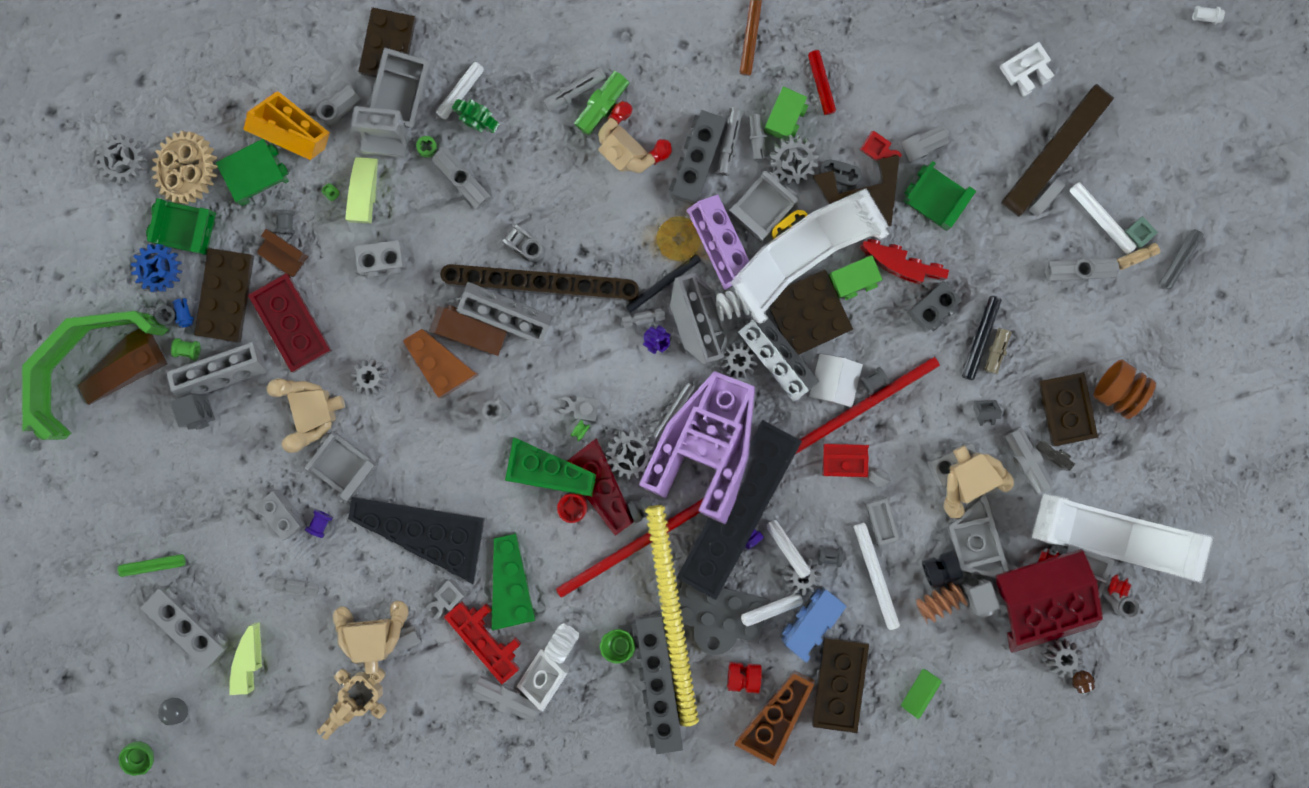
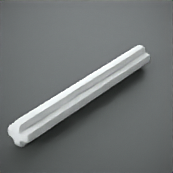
[854,523,900,630]

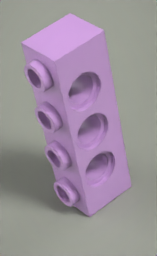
[687,195,749,290]

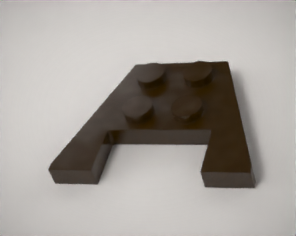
[813,155,899,226]

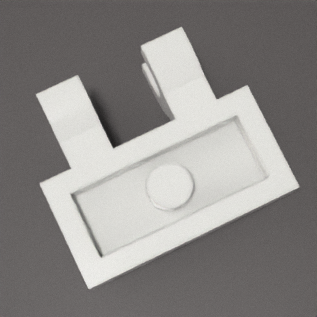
[999,42,1055,97]

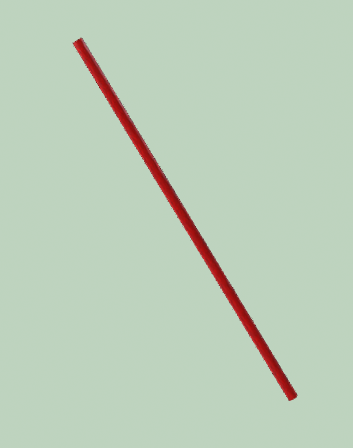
[556,357,940,598]

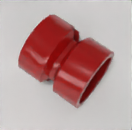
[557,493,588,523]
[727,662,762,694]

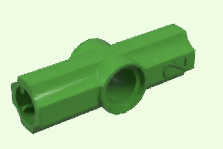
[574,70,630,136]

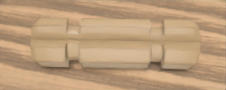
[1117,243,1160,270]

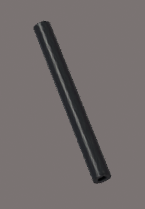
[625,254,702,313]

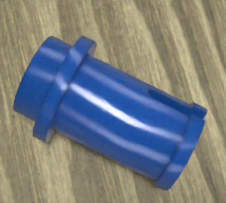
[172,298,194,328]

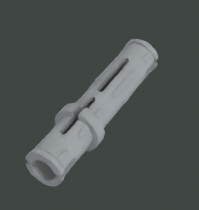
[542,67,607,113]
[716,107,743,176]

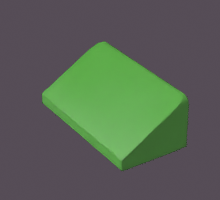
[901,669,942,719]

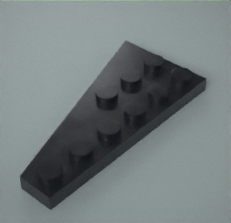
[348,497,485,585]

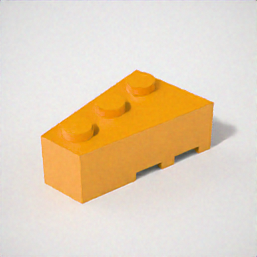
[243,91,330,160]

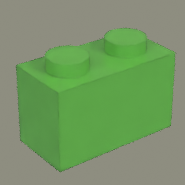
[764,86,809,141]
[828,256,883,301]

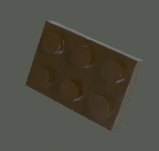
[358,7,416,77]
[1038,372,1098,447]

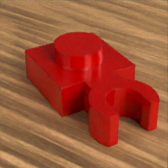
[860,131,902,162]

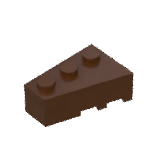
[429,305,507,356]

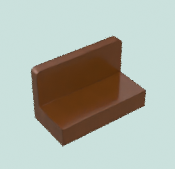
[257,229,309,277]

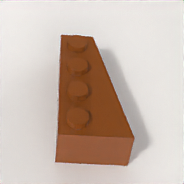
[734,670,815,766]

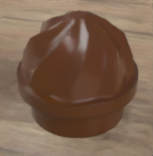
[1072,670,1095,693]

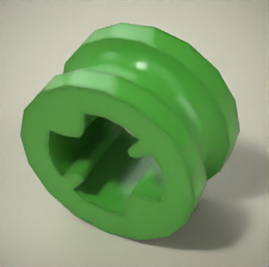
[416,136,437,158]
[570,419,591,442]

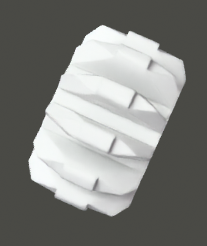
[544,624,579,664]

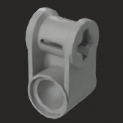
[501,223,545,262]

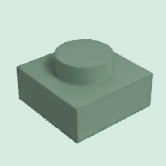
[1124,216,1158,249]

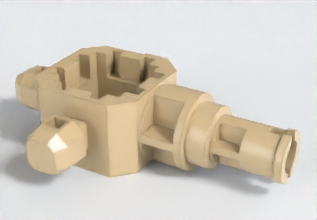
[317,667,387,740]

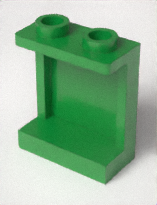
[216,139,289,206]
[146,198,216,256]

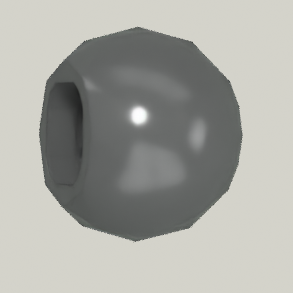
[158,698,188,725]

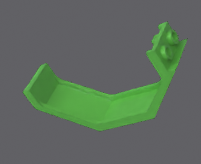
[22,311,169,440]

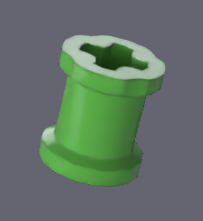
[171,338,201,361]

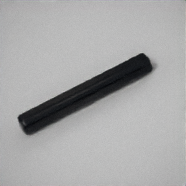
[962,296,1002,381]

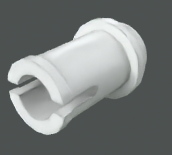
[1192,6,1225,25]

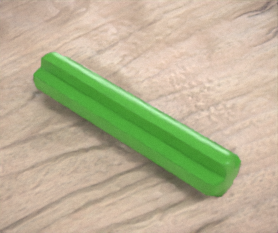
[118,554,186,577]

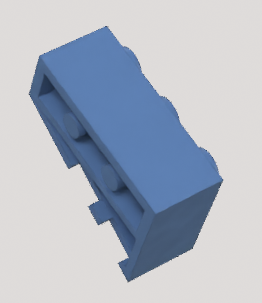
[781,587,847,663]

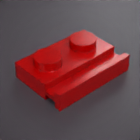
[822,444,869,477]

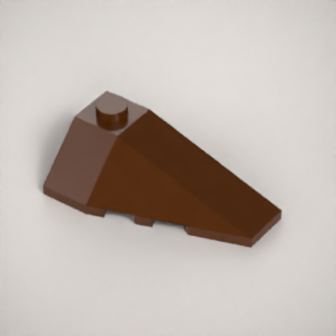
[78,328,168,405]

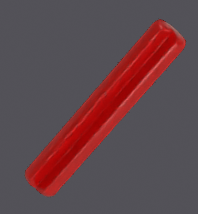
[808,50,836,115]

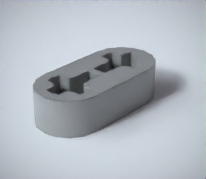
[1028,177,1065,216]

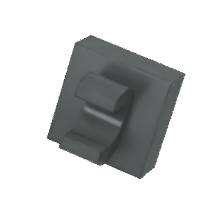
[973,400,1002,426]

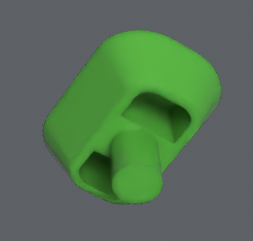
[322,183,339,201]

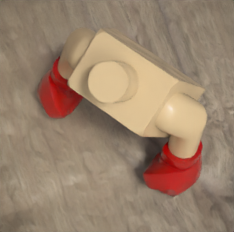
[598,101,672,173]

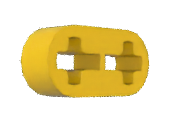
[771,210,808,239]

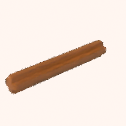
[740,0,762,76]

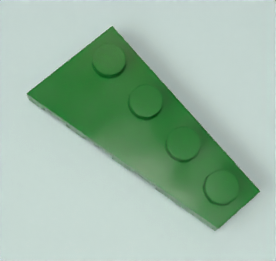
[505,437,596,497]

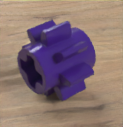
[643,325,671,354]

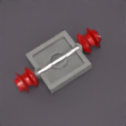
[1038,544,1131,599]

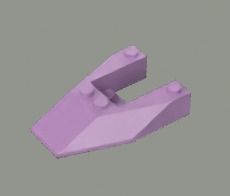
[639,371,755,524]

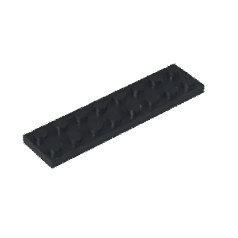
[677,420,802,600]

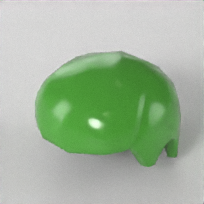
[600,629,636,664]
[118,741,154,776]

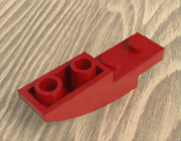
[860,239,949,284]

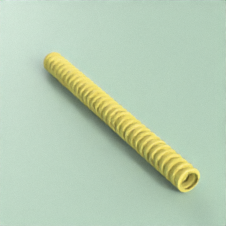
[645,505,699,727]

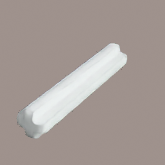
[436,62,484,119]
[767,520,810,578]
[741,593,803,627]

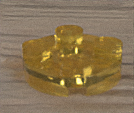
[657,216,701,262]

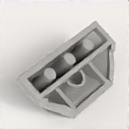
[670,273,728,364]

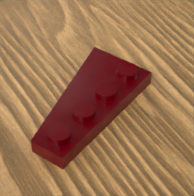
[567,438,634,536]

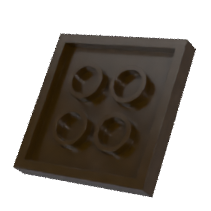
[769,269,853,355]

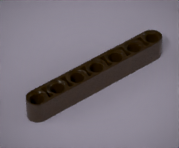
[1001,84,1114,217]

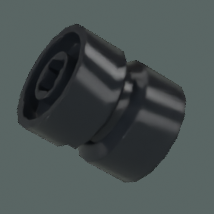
[922,551,963,589]

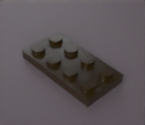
[194,248,254,343]
[812,637,869,733]

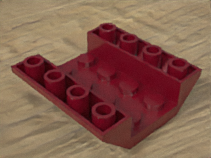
[996,549,1103,653]

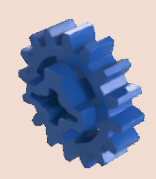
[131,244,183,292]

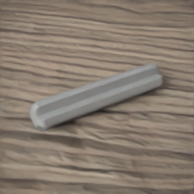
[654,383,697,441]

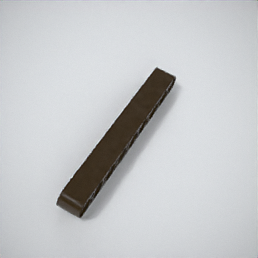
[440,264,639,301]

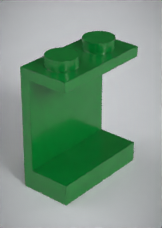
[903,161,976,231]

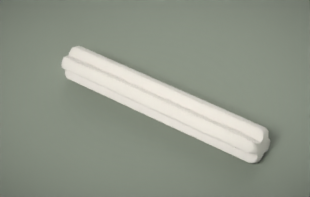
[1070,182,1137,254]

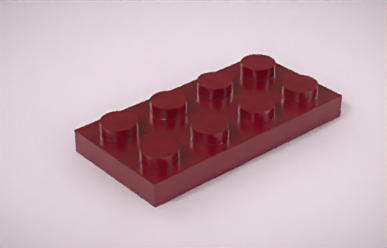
[248,273,332,373]

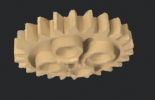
[151,131,218,205]

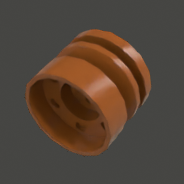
[1093,359,1156,419]

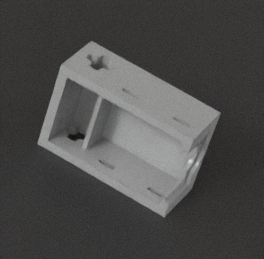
[369,48,429,128]

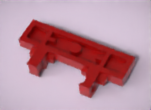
[444,601,521,685]

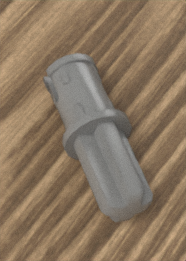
[749,114,767,160]

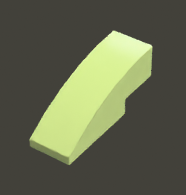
[345,157,378,224]
[229,622,262,695]

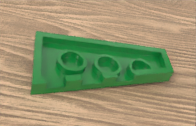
[492,533,536,631]

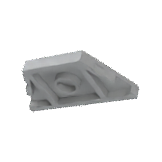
[947,496,1009,579]

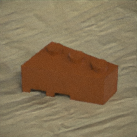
[403,329,479,398]

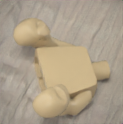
[267,378,345,453]
[943,445,1014,519]
[333,601,409,674]

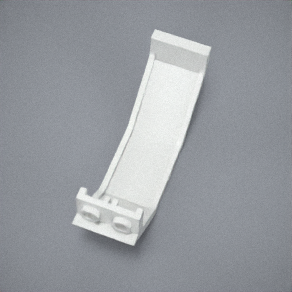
[730,189,889,323]
[1032,493,1213,582]

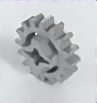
[95,134,147,184]
[770,134,819,184]
[606,431,653,479]

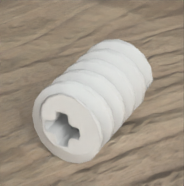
[716,290,749,321]

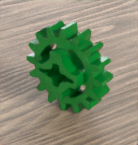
[451,99,499,133]

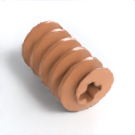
[916,582,968,625]

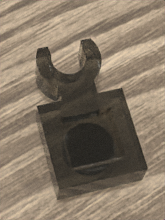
[1035,441,1075,471]

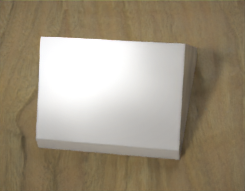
[809,354,863,407]
[517,649,570,711]

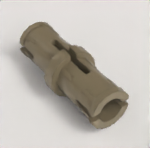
[984,328,1012,375]

